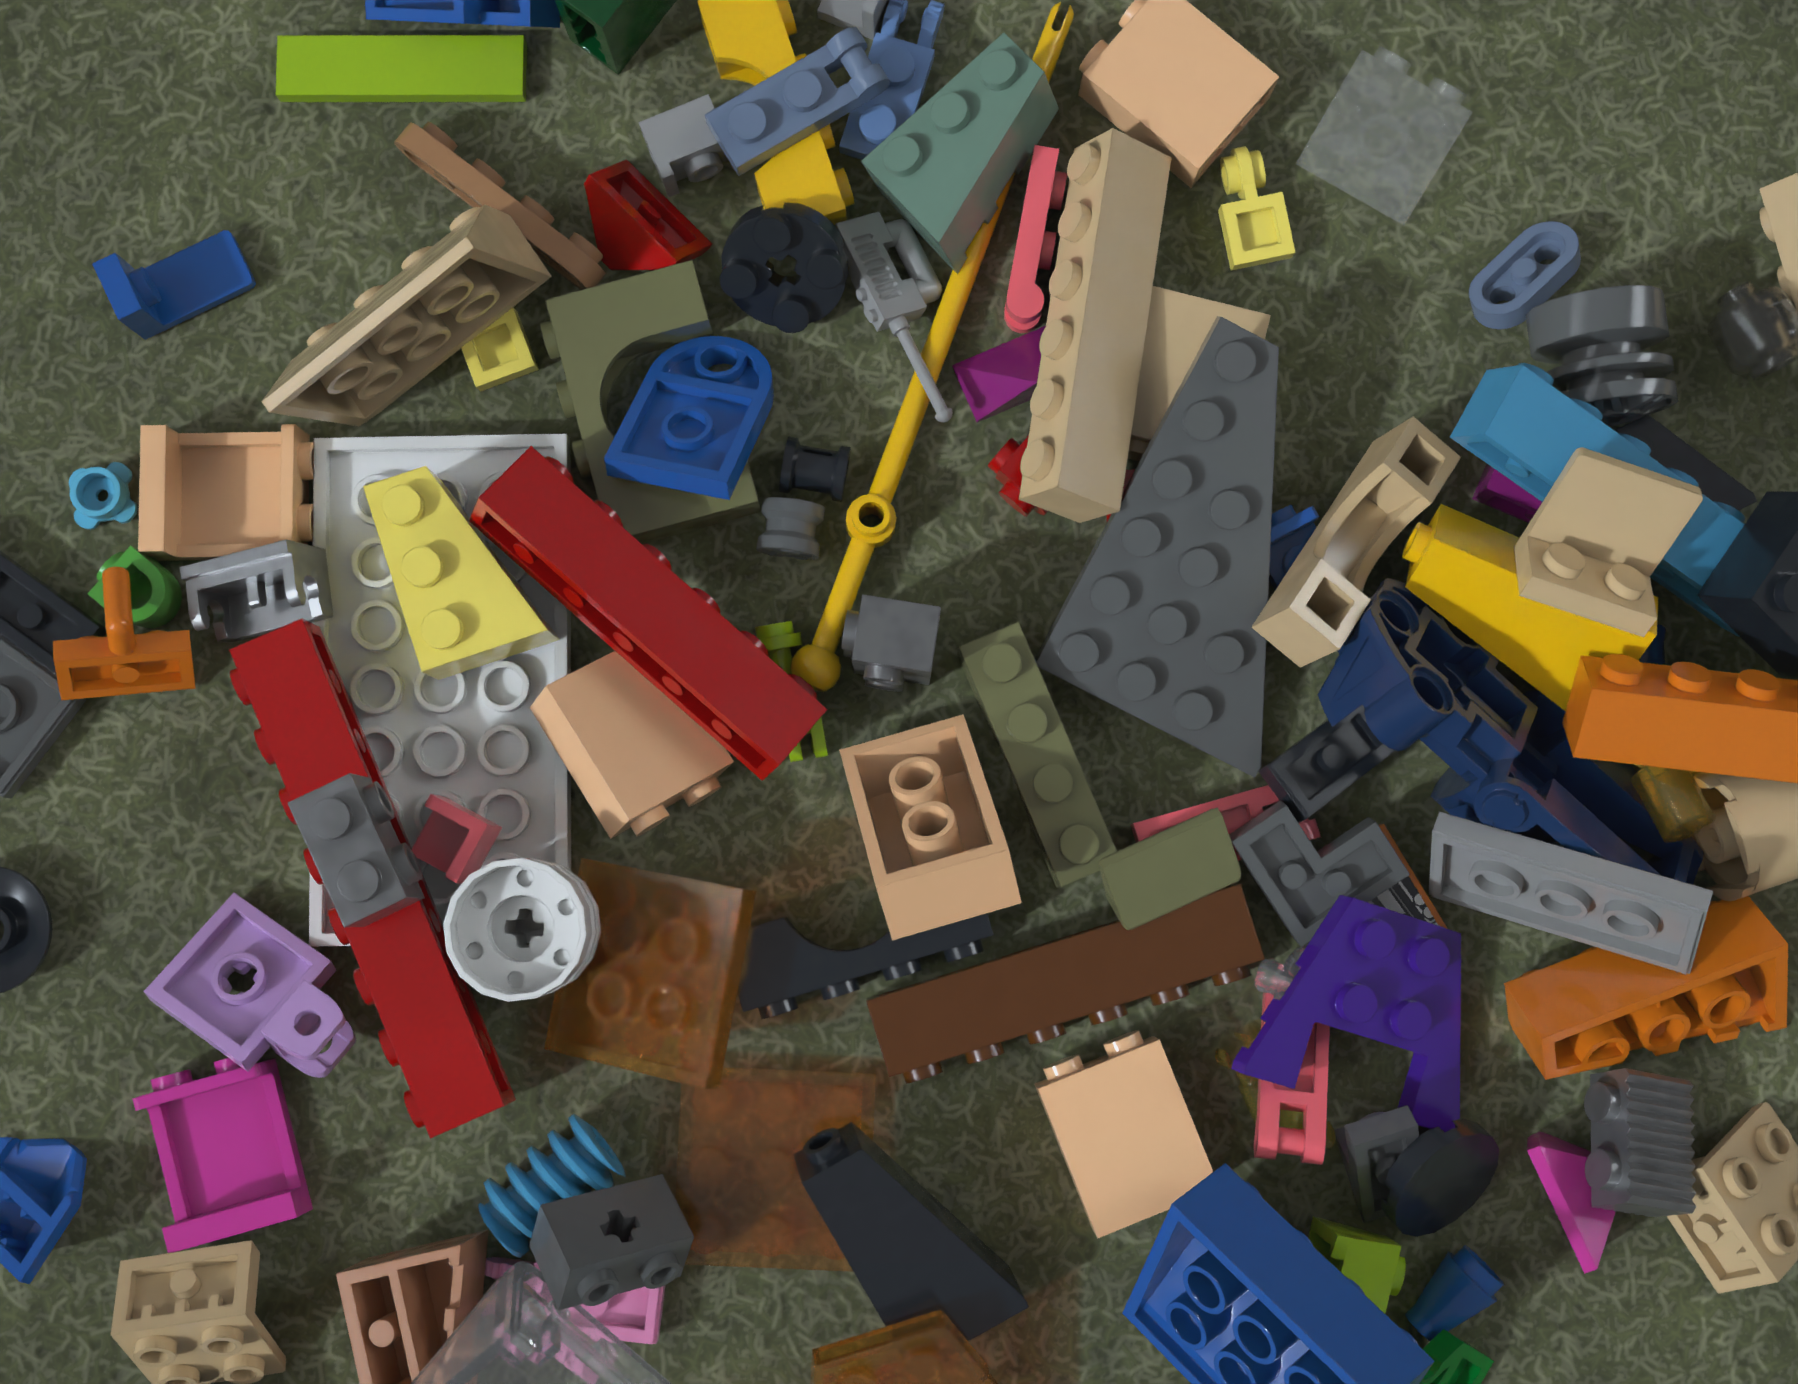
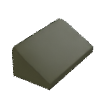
[1098,807,1241,930]

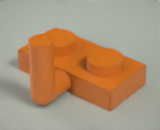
[53,567,196,700]

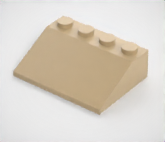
[262,204,552,426]

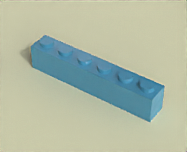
[1450,363,1745,636]

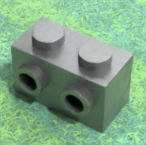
[842,594,941,692]
[288,773,425,928]

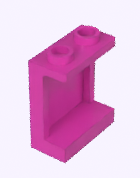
[132,1058,313,1253]

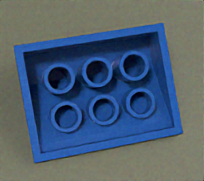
[1122,1163,1434,1384]

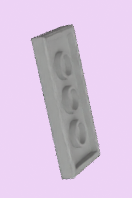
[1429,812,1713,974]

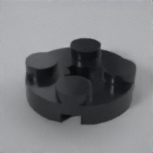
[720,202,848,333]

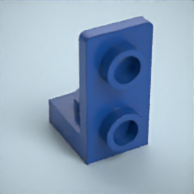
[92,230,256,340]

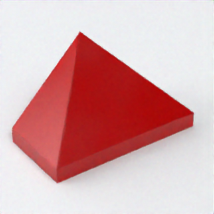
[584,159,712,270]

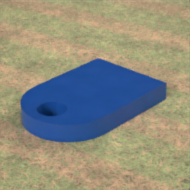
[604,336,774,500]

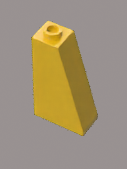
[1402,504,1658,711]

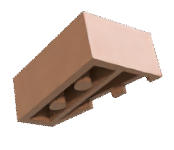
[336,1230,488,1384]

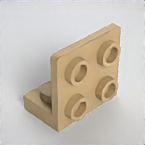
[1514,447,1703,637]
[1667,1102,1798,1294]
[111,1240,286,1384]

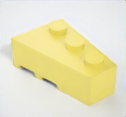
[363,466,560,680]

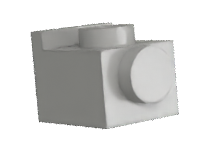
[638,94,728,197]

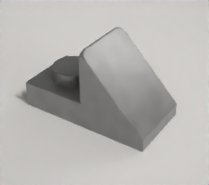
[1333,1105,1419,1223]

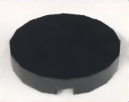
[1381,1118,1499,1237]

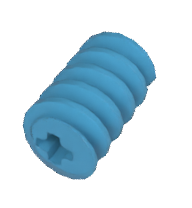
[478,1114,626,1258]

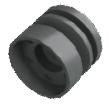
[1526,285,1679,426]

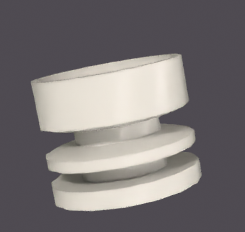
[443,858,601,1002]

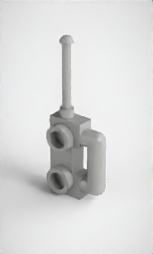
[835,212,953,422]

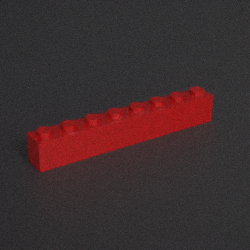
[229,618,516,1139]

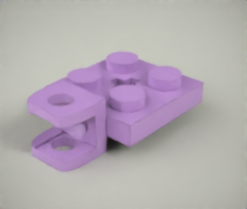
[143,893,356,1078]

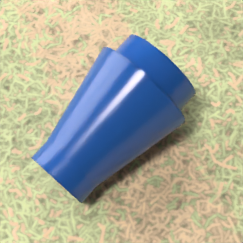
[1405,1245,1504,1342]

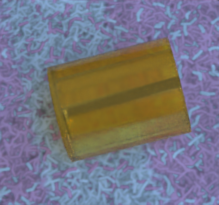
[1631,766,1716,843]

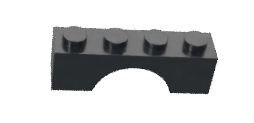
[721,913,994,1020]

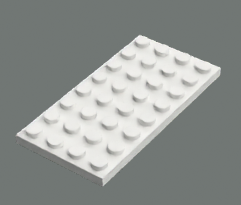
[309,434,571,947]

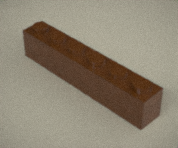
[866,884,1265,1084]

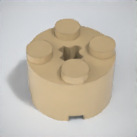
[1672,772,1798,901]

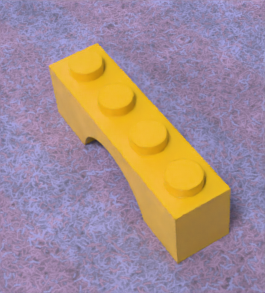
[697,0,855,225]

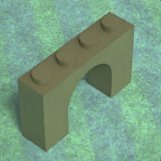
[540,260,762,544]

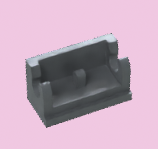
[180,539,333,642]

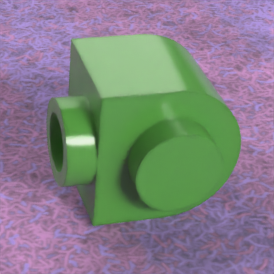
[87,545,182,628]

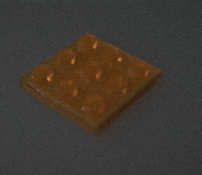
[544,858,756,1089]
[676,1065,876,1272]

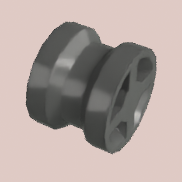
[756,497,825,560]

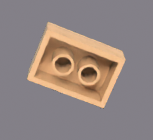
[839,714,1022,941]

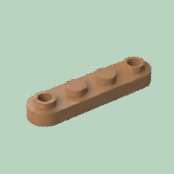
[394,121,606,290]

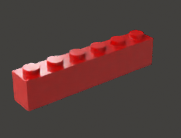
[469,446,828,781]

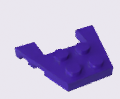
[1231,895,1461,1132]

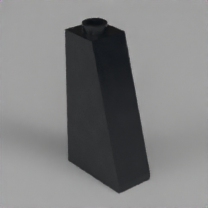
[793,1122,1029,1372]

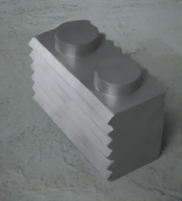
[1584,1068,1697,1217]

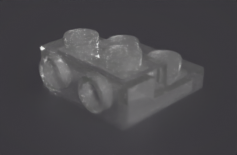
[1296,46,1472,225]

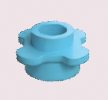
[69,462,138,530]

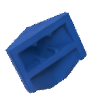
[0,1137,87,1284]

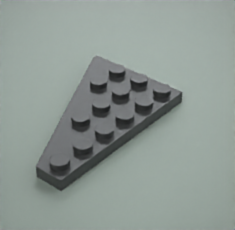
[1035,316,1279,777]

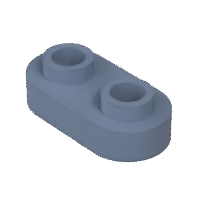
[1469,221,1581,329]

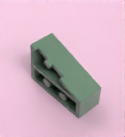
[861,33,1059,274]

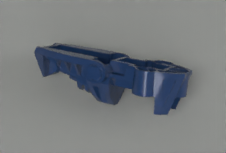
[1317,578,1704,885]

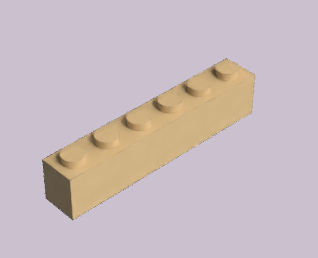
[1019,128,1171,523]

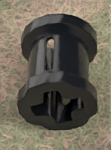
[779,436,851,502]

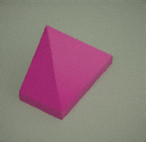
[1527,1131,1616,1274]

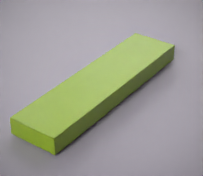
[276,35,527,102]

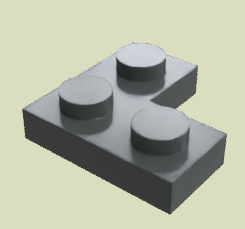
[1229,800,1410,947]

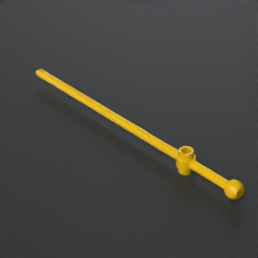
[790,2,1074,692]

